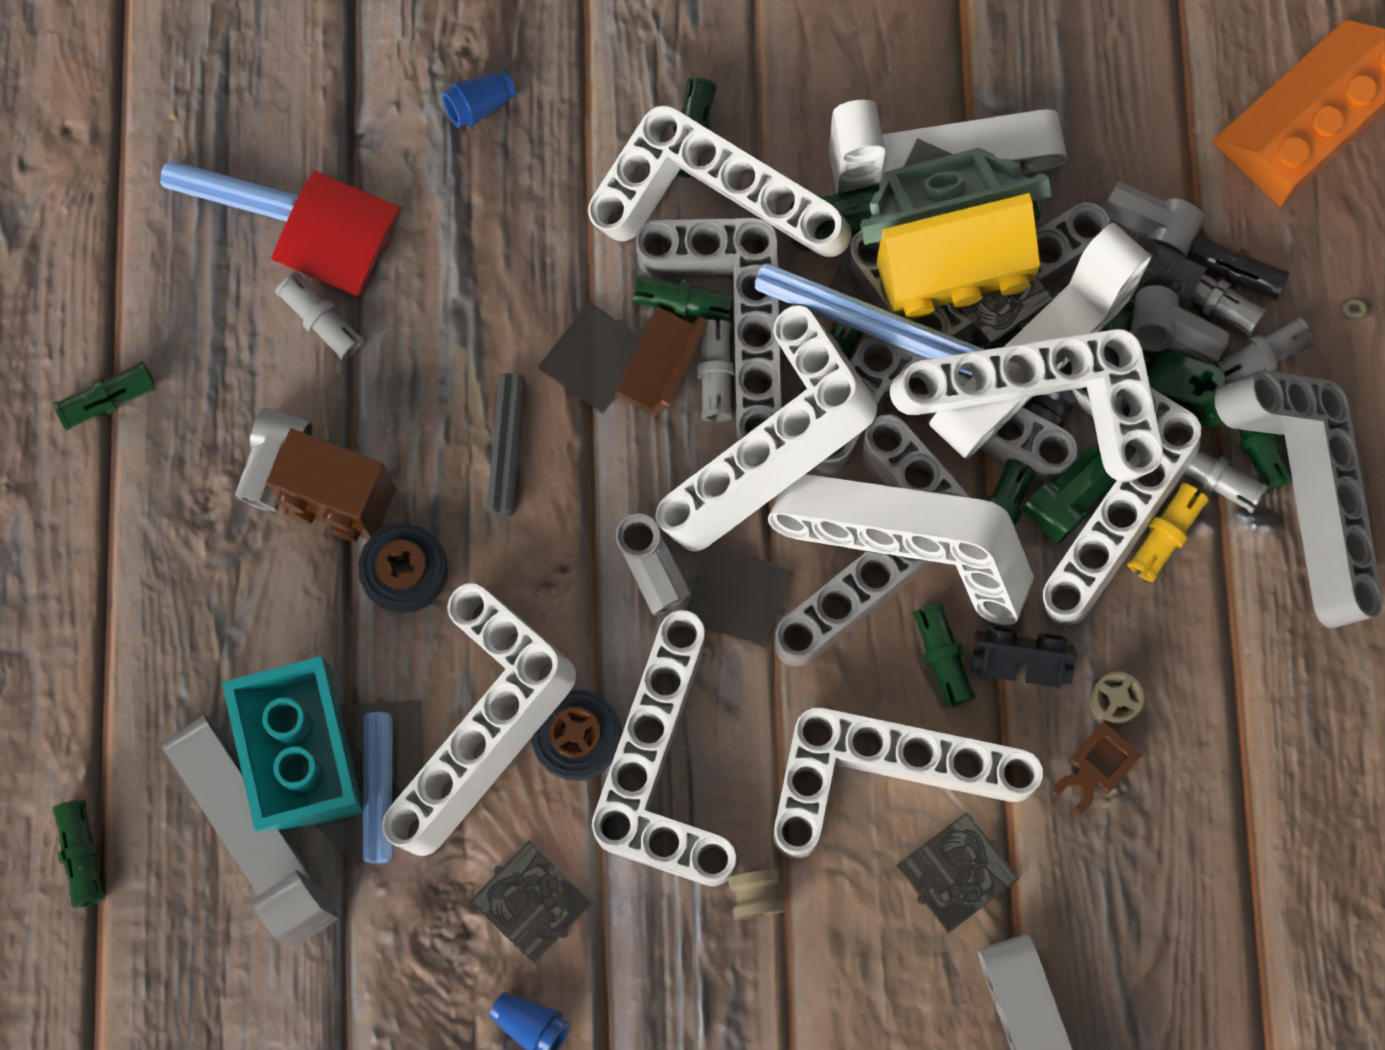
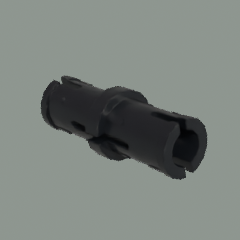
[1187,234,1289,300]

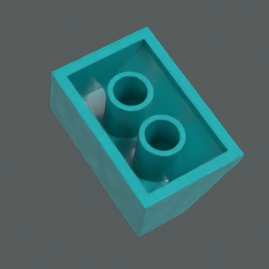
[222,656,363,832]

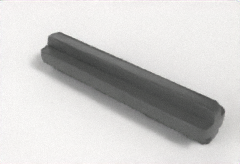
[487,373,526,517]

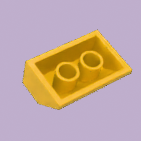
[876,193,1040,319]

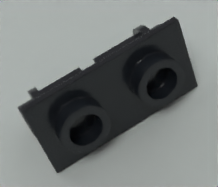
[971,626,1078,688]

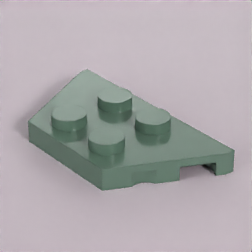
[860,148,1052,245]

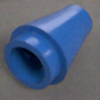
[442,71,516,128]
[489,992,570,1050]

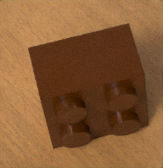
[266,428,396,543]

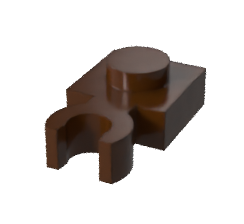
[1052,721,1142,815]

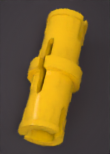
[1127,483,1209,582]

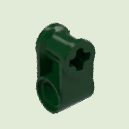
[1146,348,1227,427]

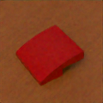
[271,170,402,296]

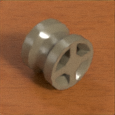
[1088,672,1145,728]
[728,869,785,920]

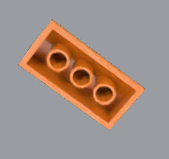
[1212,19,1385,208]

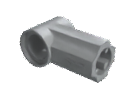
[1104,181,1205,259]
[1130,285,1229,365]
[235,407,313,512]
[616,513,692,616]

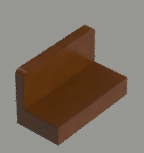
[613,306,708,417]

